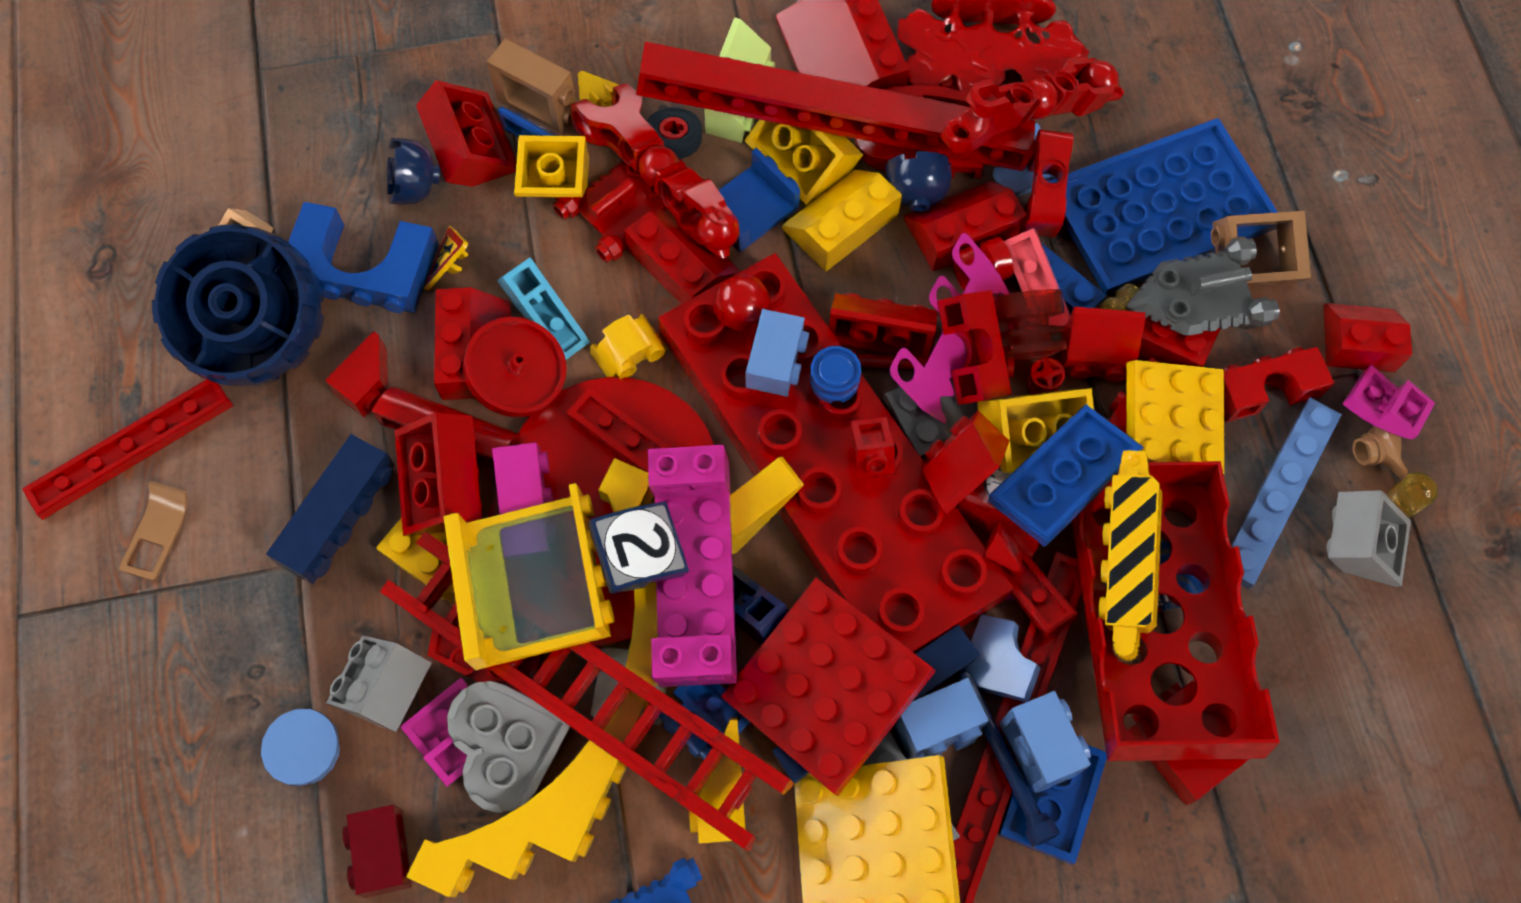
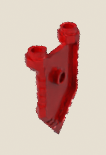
[552,159,682,263]

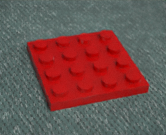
[721,577,936,796]

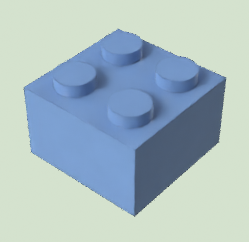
[892,678,989,759]
[999,691,1091,795]

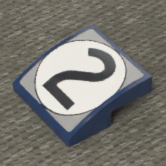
[588,501,689,594]

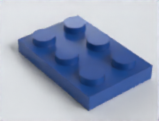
[998,745,1107,865]

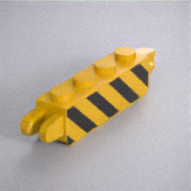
[1099,450,1162,662]

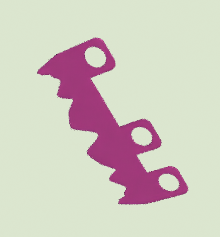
[890,233,1010,424]

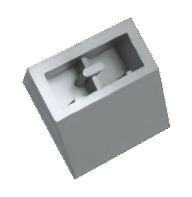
[326,635,432,732]

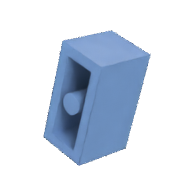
[746,309,809,397]

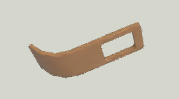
[119,481,188,581]

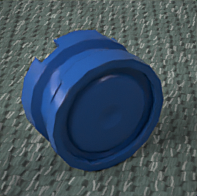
[810,346,861,404]

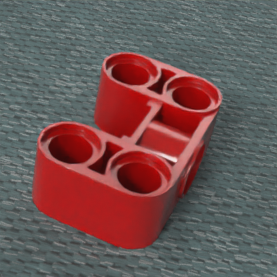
[1022,129,1074,238]

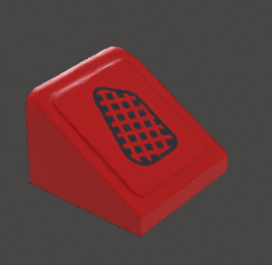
[984,521,1023,572]

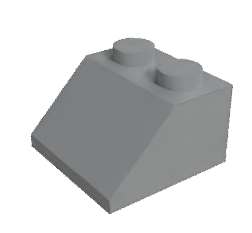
[1327,490,1411,587]

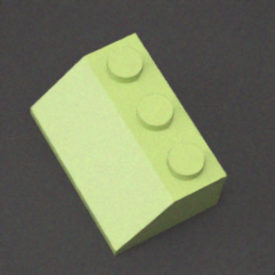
[704,17,775,143]

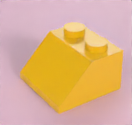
[514,135,589,197]

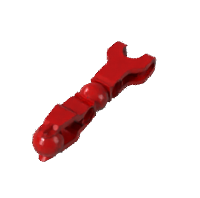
[941,57,1125,153]
[570,83,740,259]

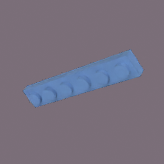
[1231,398,1342,589]

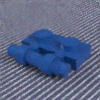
[658,684,751,760]

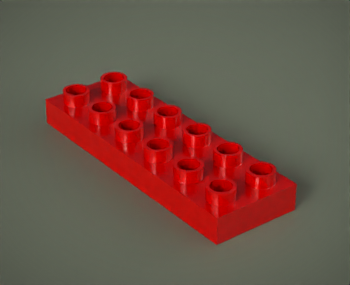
[658,253,1013,654]

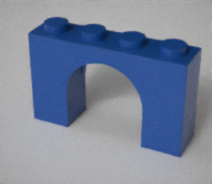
[288,202,439,313]

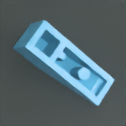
[497,257,590,360]

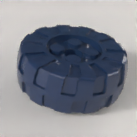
[152,224,325,386]

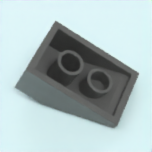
[881,378,992,459]

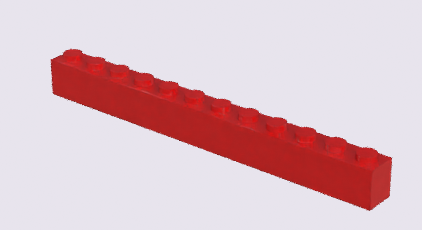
[636,41,1035,172]

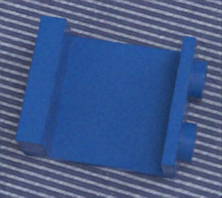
[718,148,800,253]

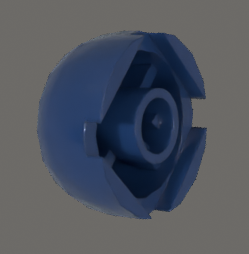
[387,138,440,205]
[886,151,952,212]

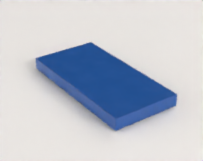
[988,404,1143,547]

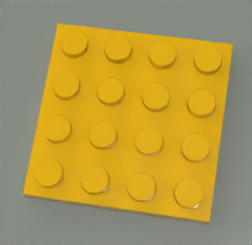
[794,755,960,903]

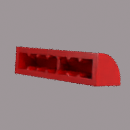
[372,386,520,468]

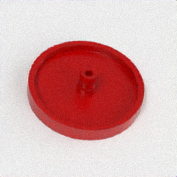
[463,317,567,417]

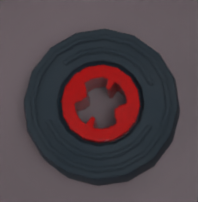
[647,107,702,159]

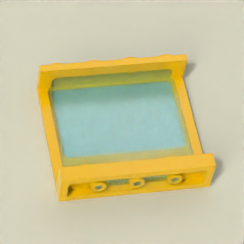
[443,483,614,670]

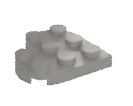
[447,681,570,813]

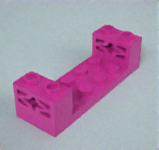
[648,445,737,687]

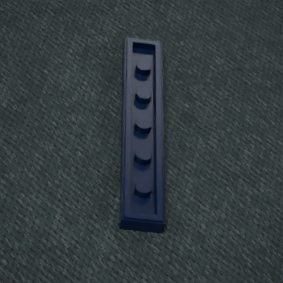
[772,625,981,785]

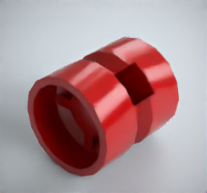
[951,237,1014,291]

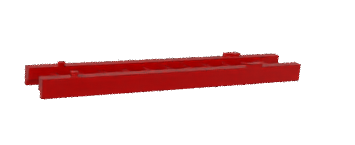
[379,531,794,852]

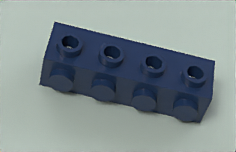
[266,434,395,585]

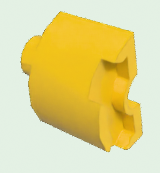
[590,314,669,379]

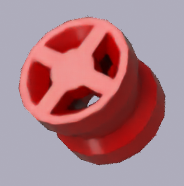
[1026,357,1065,394]

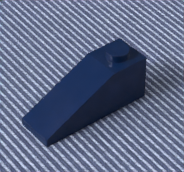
[733,565,789,645]

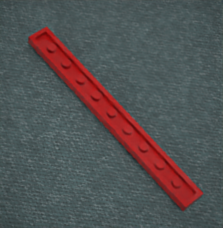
[953,551,1082,903]

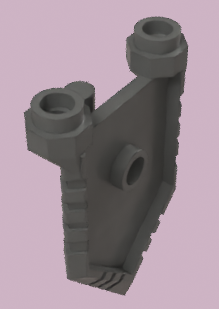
[1125,236,1280,336]

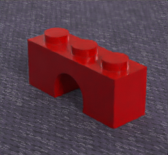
[938,290,1012,405]
[1223,347,1334,423]

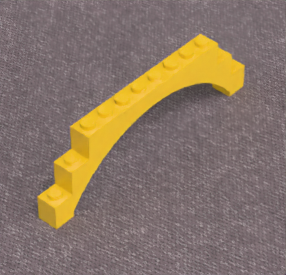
[406,458,658,897]

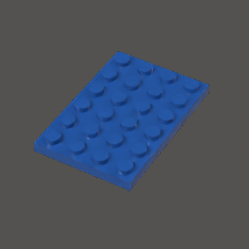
[1047,118,1278,295]

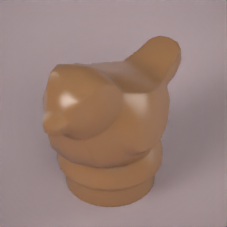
[1352,426,1408,477]

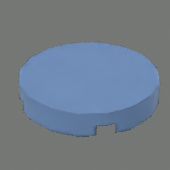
[261,709,340,786]

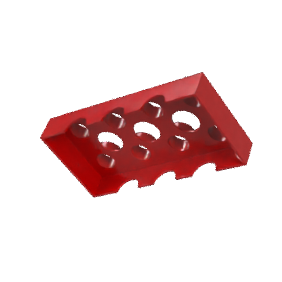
[1072,461,1280,761]

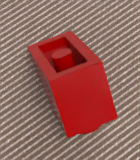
[325,331,388,418]

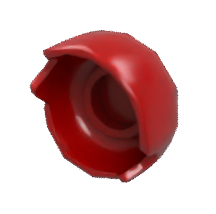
[713,274,771,331]

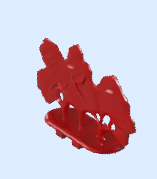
[897,0,1085,94]

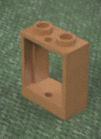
[486,38,576,134]
[1211,211,1311,286]

